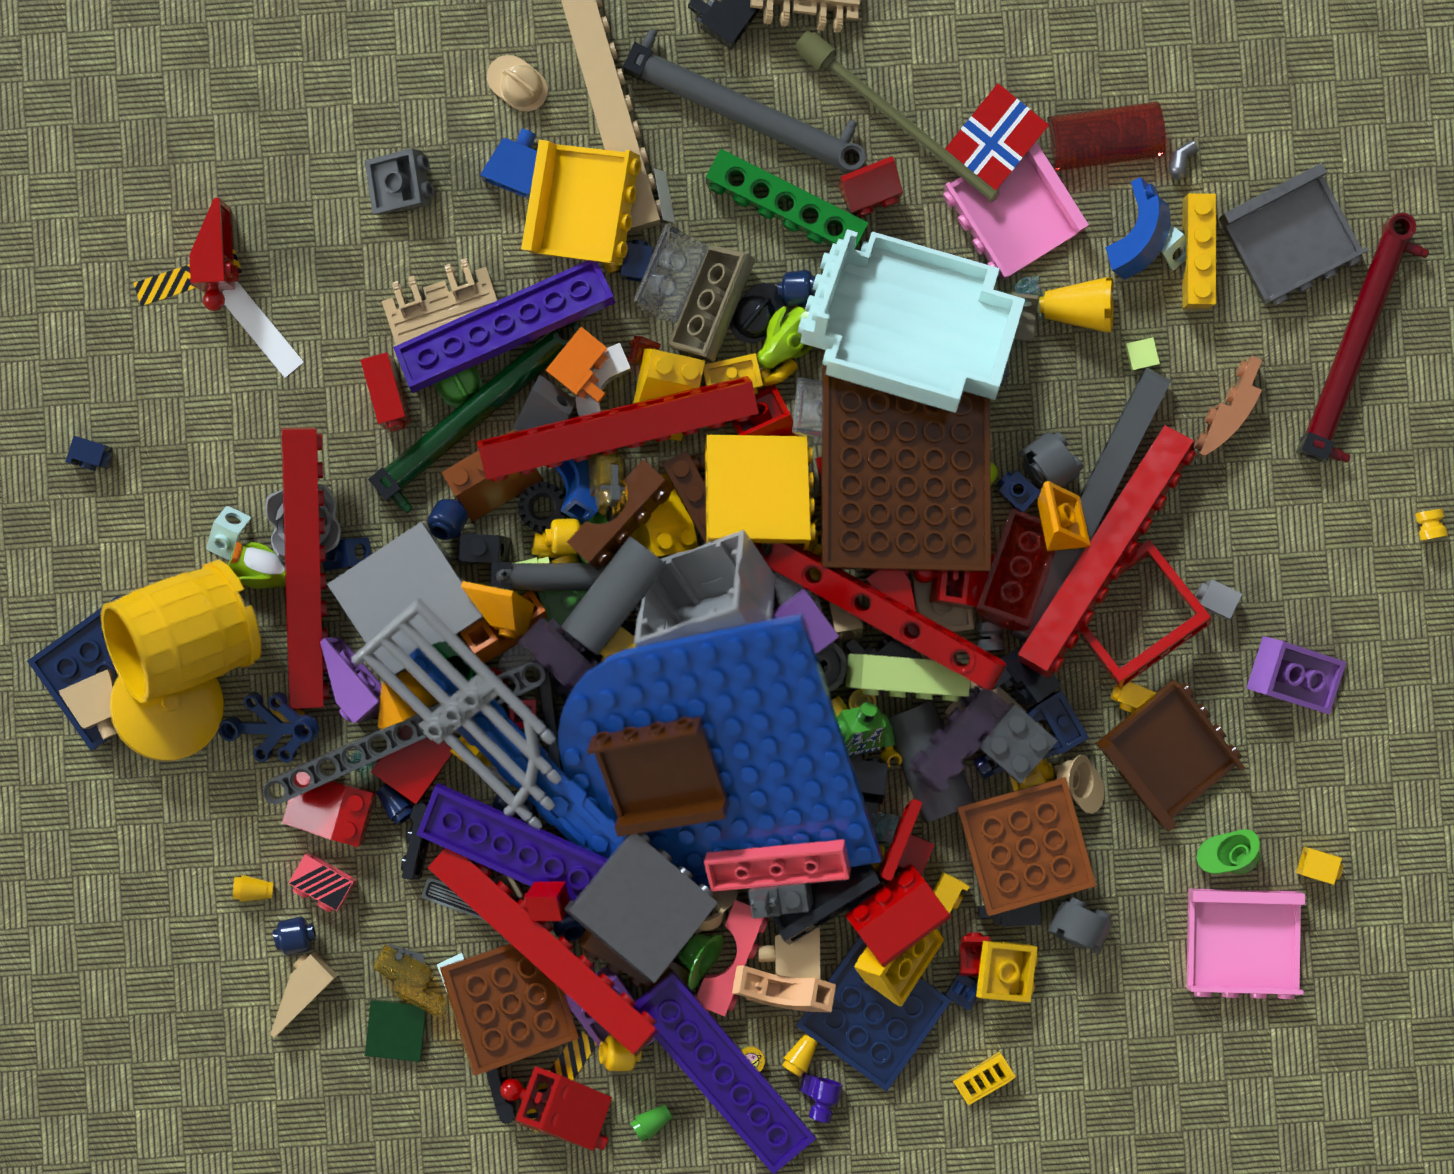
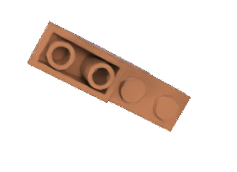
[1194,356,1262,458]

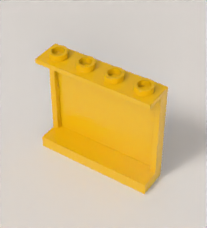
[521,140,641,265]
[705,435,815,550]

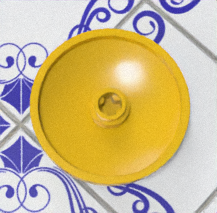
[109,675,224,761]

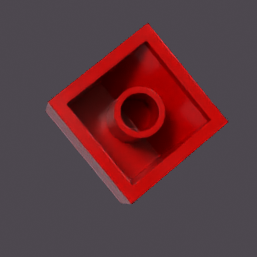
[838,156,903,218]
[731,384,799,436]

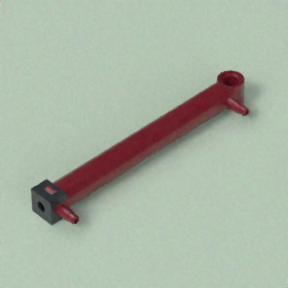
[1296,212,1429,463]

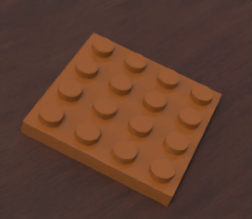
[957,777,1096,916]
[439,943,579,1076]

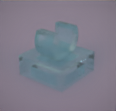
[869,811,899,844]

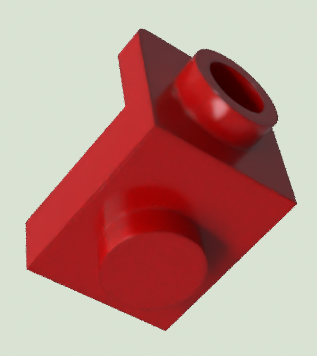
[958,932,991,976]

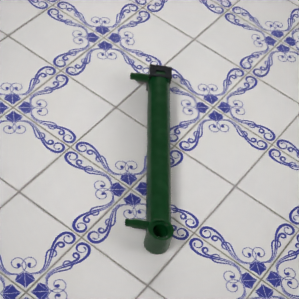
[368,321,580,513]

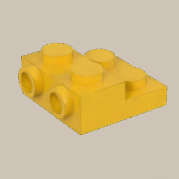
[976,941,1038,1003]

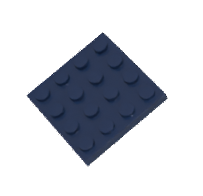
[27,596,121,751]
[796,936,952,1092]

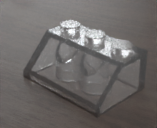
[633,224,708,323]

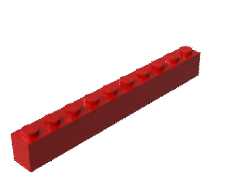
[476,376,759,481]
[1018,425,1196,678]
[281,427,329,709]
[427,848,659,1057]

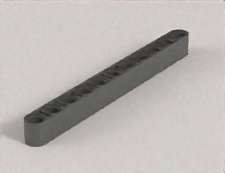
[1010,367,1171,642]
[263,660,546,805]

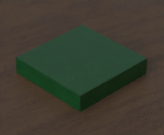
[365,999,427,1062]

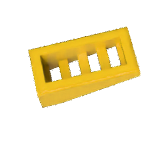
[953,1051,1016,1106]

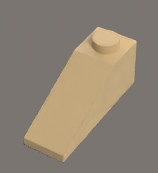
[270,952,338,1038]

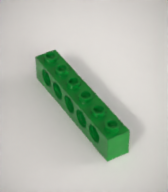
[705,148,868,250]

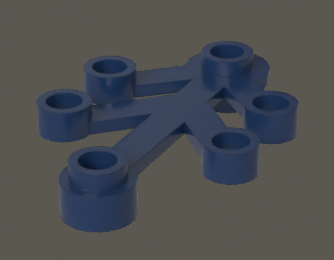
[218,692,320,763]

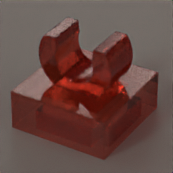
[626,335,661,367]

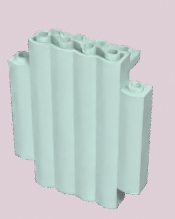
[797,229,1025,413]

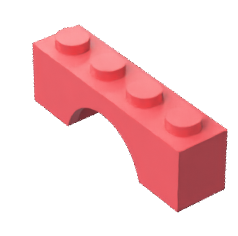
[696,898,769,1016]

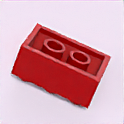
[845,865,951,968]

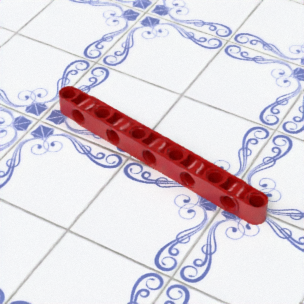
[753,543,1006,690]

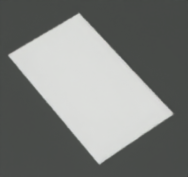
[654,169,675,223]

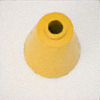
[1039,277,1114,333]

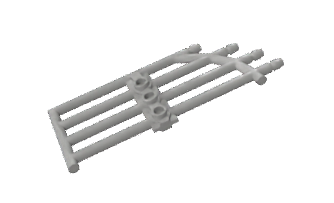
[352,598,562,829]

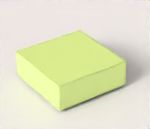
[1125,337,1160,371]

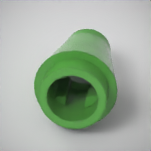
[630,1104,673,1142]

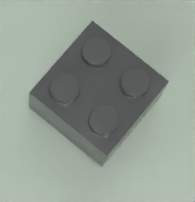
[974,703,1057,783]

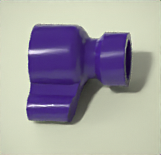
[800,1073,843,1123]

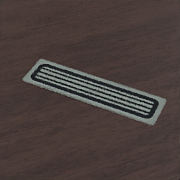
[421,877,485,921]

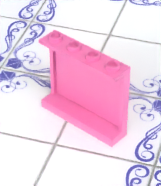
[943,142,1089,281]
[1186,888,1305,999]

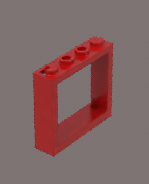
[1078,540,1211,689]

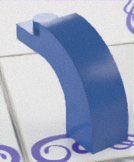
[1105,177,1171,280]
[554,456,602,524]

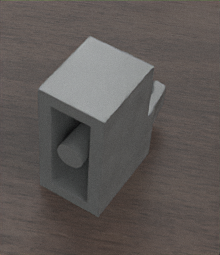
[748,883,814,918]

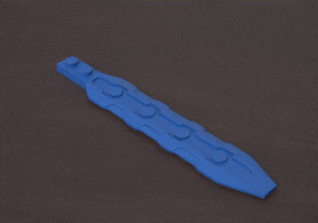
[409,647,627,859]

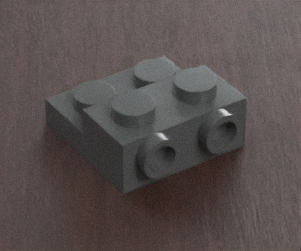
[364,148,434,216]

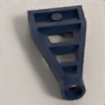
[973,689,1089,780]

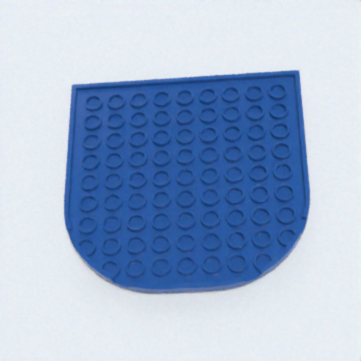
[558,613,882,890]

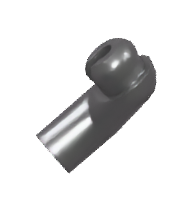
[1168,140,1199,180]

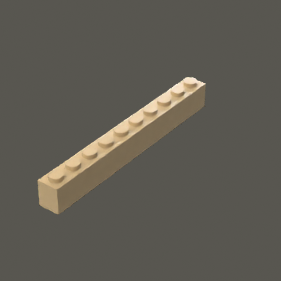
[561,0,662,234]

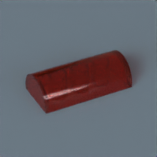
[1047,101,1166,172]
[976,508,1056,631]

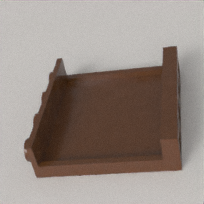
[1095,679,1245,832]
[587,717,730,837]

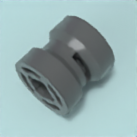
[976,622,1005,651]

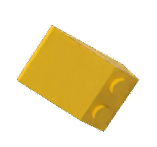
[633,349,705,441]
[619,473,698,558]

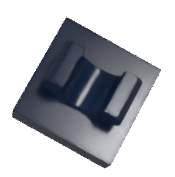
[945,972,978,1011]

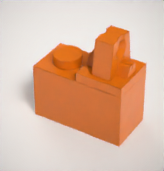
[546,327,609,403]

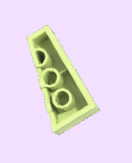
[845,654,970,701]

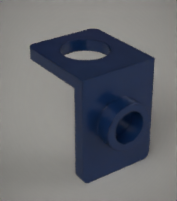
[323,537,372,571]

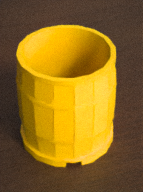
[101,559,261,703]

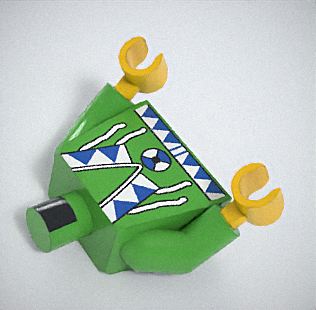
[837,702,902,768]

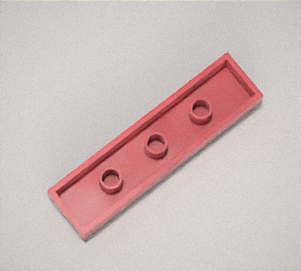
[704,840,851,892]

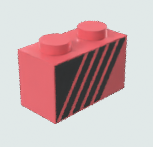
[288,852,357,912]

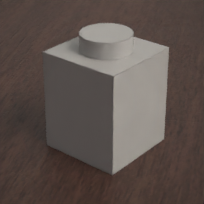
[1195,580,1242,620]

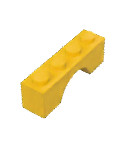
[1182,193,1216,309]

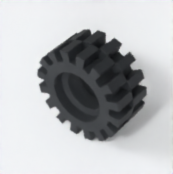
[518,482,568,532]

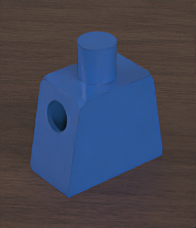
[480,129,537,199]

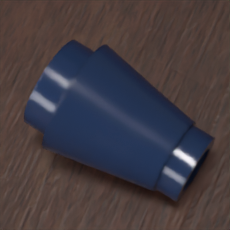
[376,784,413,825]

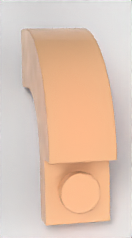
[732,965,836,1012]

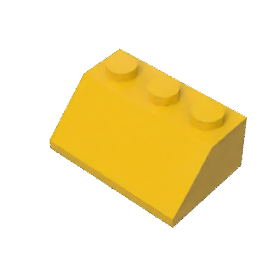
[854,929,944,1007]

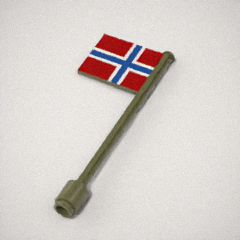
[795,30,1049,203]

